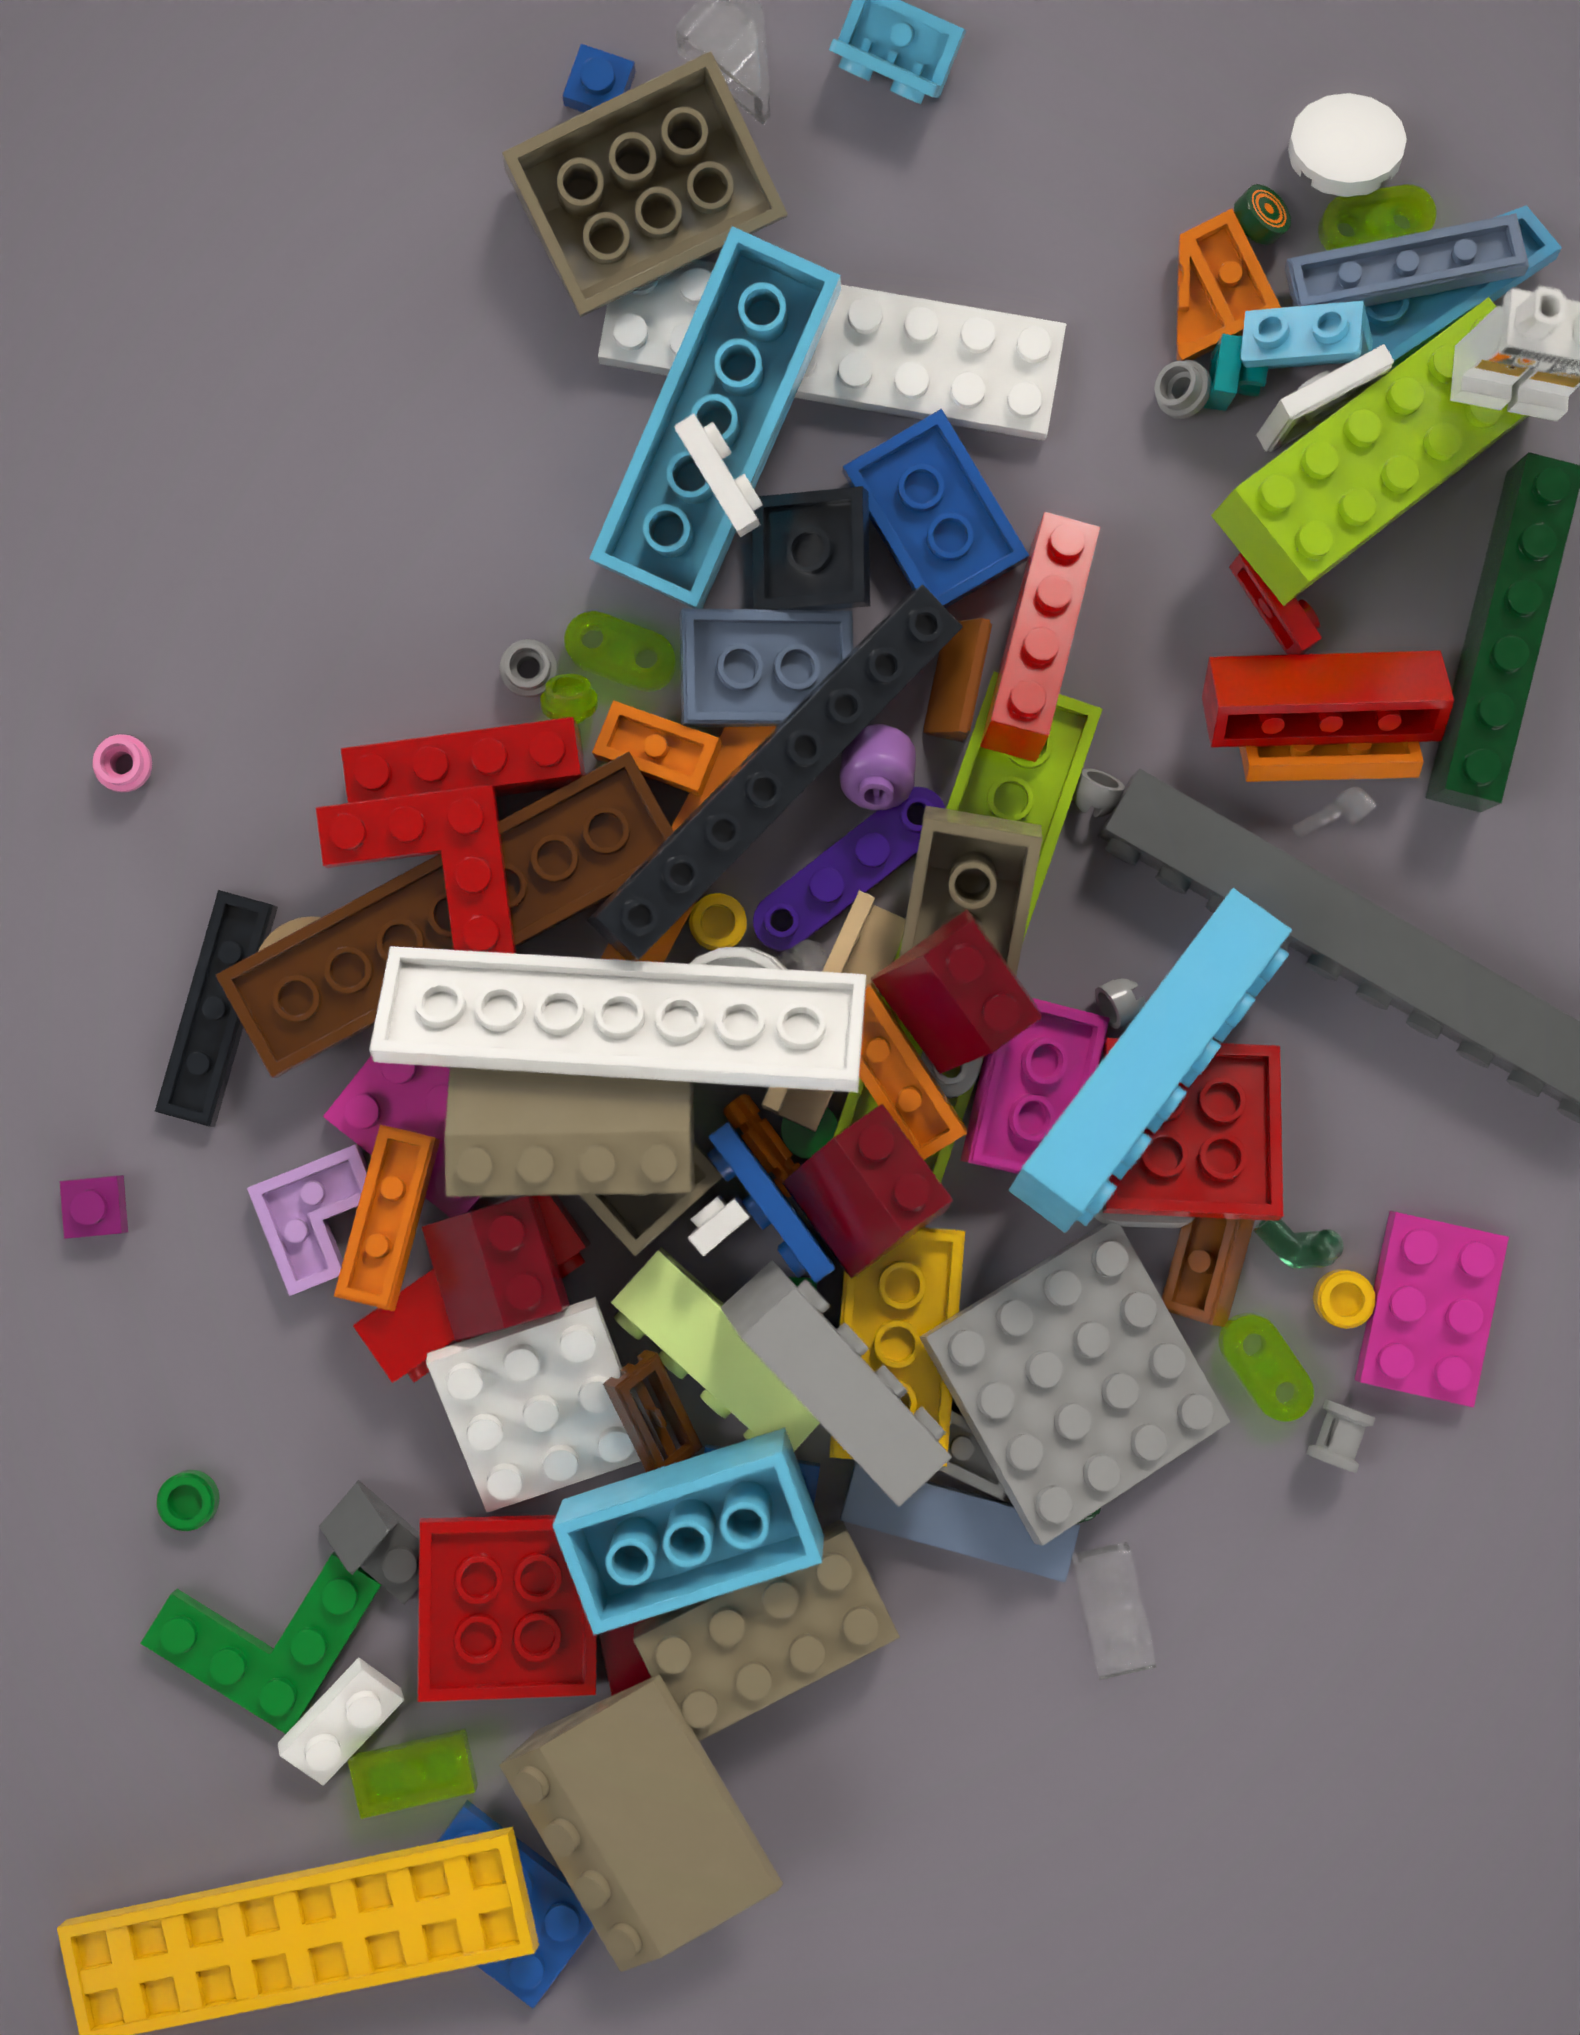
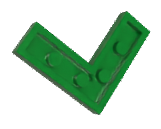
[140,1551,382,1734]

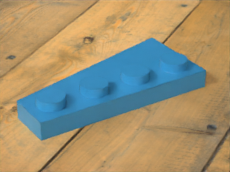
[1365,205,1562,372]

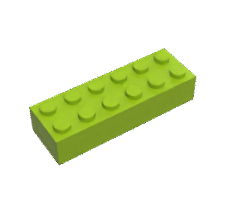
[1211,297,1529,606]

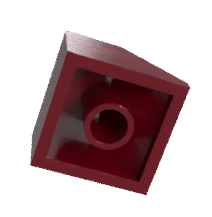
[871,909,1043,1074]
[783,1104,953,1279]
[422,1195,570,1340]

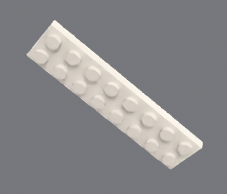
[598,260,1066,441]
[370,946,866,1092]

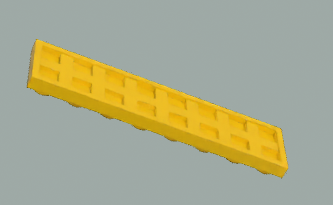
[57,1827,539,2035]

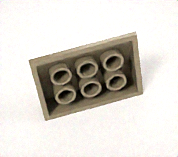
[502,51,788,317]
[445,1067,695,1196]
[499,1675,783,1972]

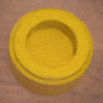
[689,893,747,951]
[1313,1269,1375,1329]

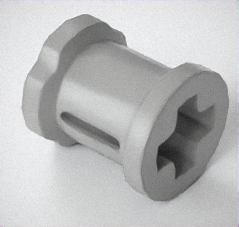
[1306,1399,1376,1473]

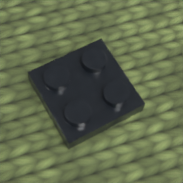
[752,486,871,610]

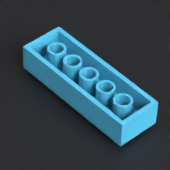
[589,226,841,609]
[1008,888,1292,1233]

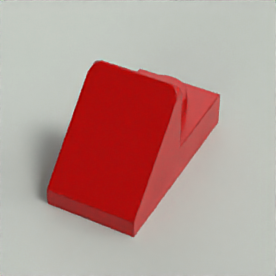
[1229,553,1322,655]

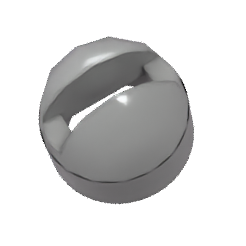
[1074,769,1125,817]
[1095,978,1145,1029]

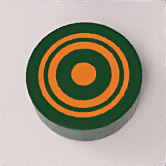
[1234,184,1291,245]

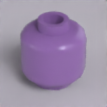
[840,724,916,810]

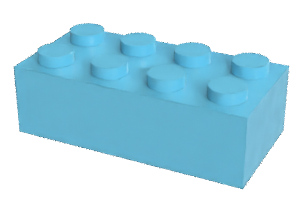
[553,1428,824,1635]

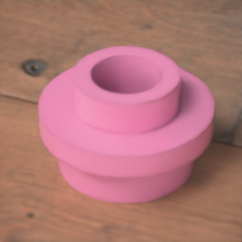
[93,734,152,792]

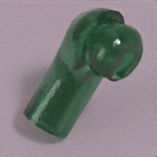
[1253,1219,1344,1269]

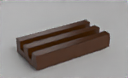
[603,1350,703,1472]

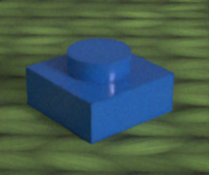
[562,44,636,112]

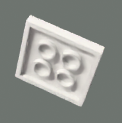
[426,1297,641,1513]

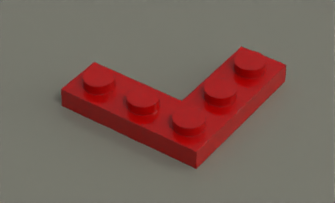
[315,784,516,954]

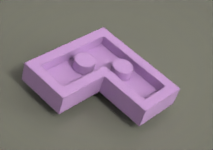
[247,1144,368,1296]

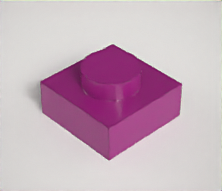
[59,1175,128,1239]

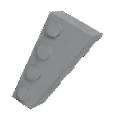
[720,1260,952,1507]

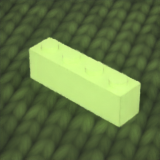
[611,1247,820,1452]

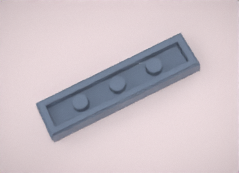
[1285,213,1529,307]
[840,1461,1080,1582]

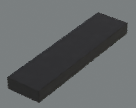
[155,890,278,1127]

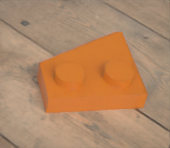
[1176,208,1281,361]

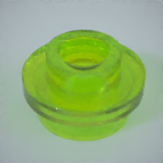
[540,674,598,724]

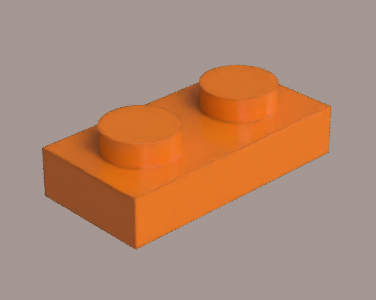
[592,700,722,796]

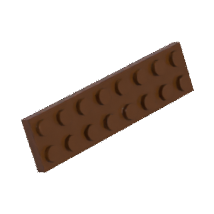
[216,752,673,1078]

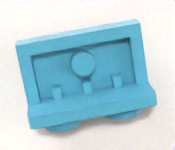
[829,0,967,104]
[1241,301,1373,369]

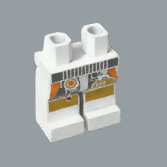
[1450,286,1580,421]

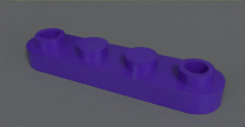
[753,787,945,951]

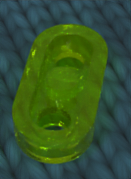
[1318,184,1436,251]
[564,611,676,692]
[1219,1313,1314,1422]

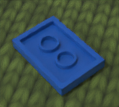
[842,409,1029,608]
[707,1122,835,1283]
[435,1800,594,2009]

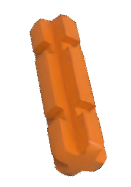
[724,1094,801,1198]

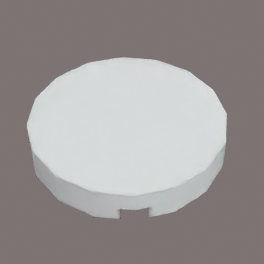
[1288,93,1407,197]

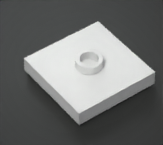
[1256,344,1394,452]

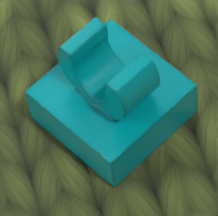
[1203,334,1268,411]

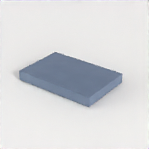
[679,608,853,727]

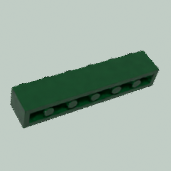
[1425,452,1580,813]

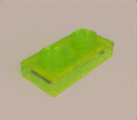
[348,1728,478,1819]

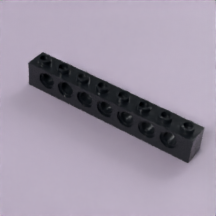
[586,584,963,961]

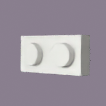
[674,414,763,537]
[688,1195,751,1256]
[278,1657,404,1786]

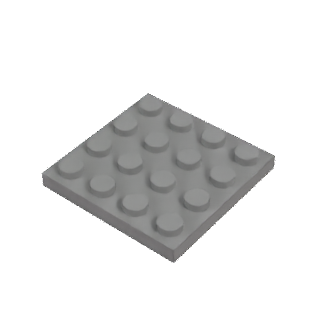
[919,1223,1230,1546]

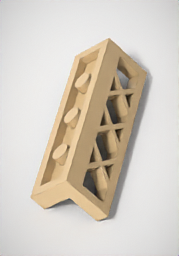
[762,890,906,1132]

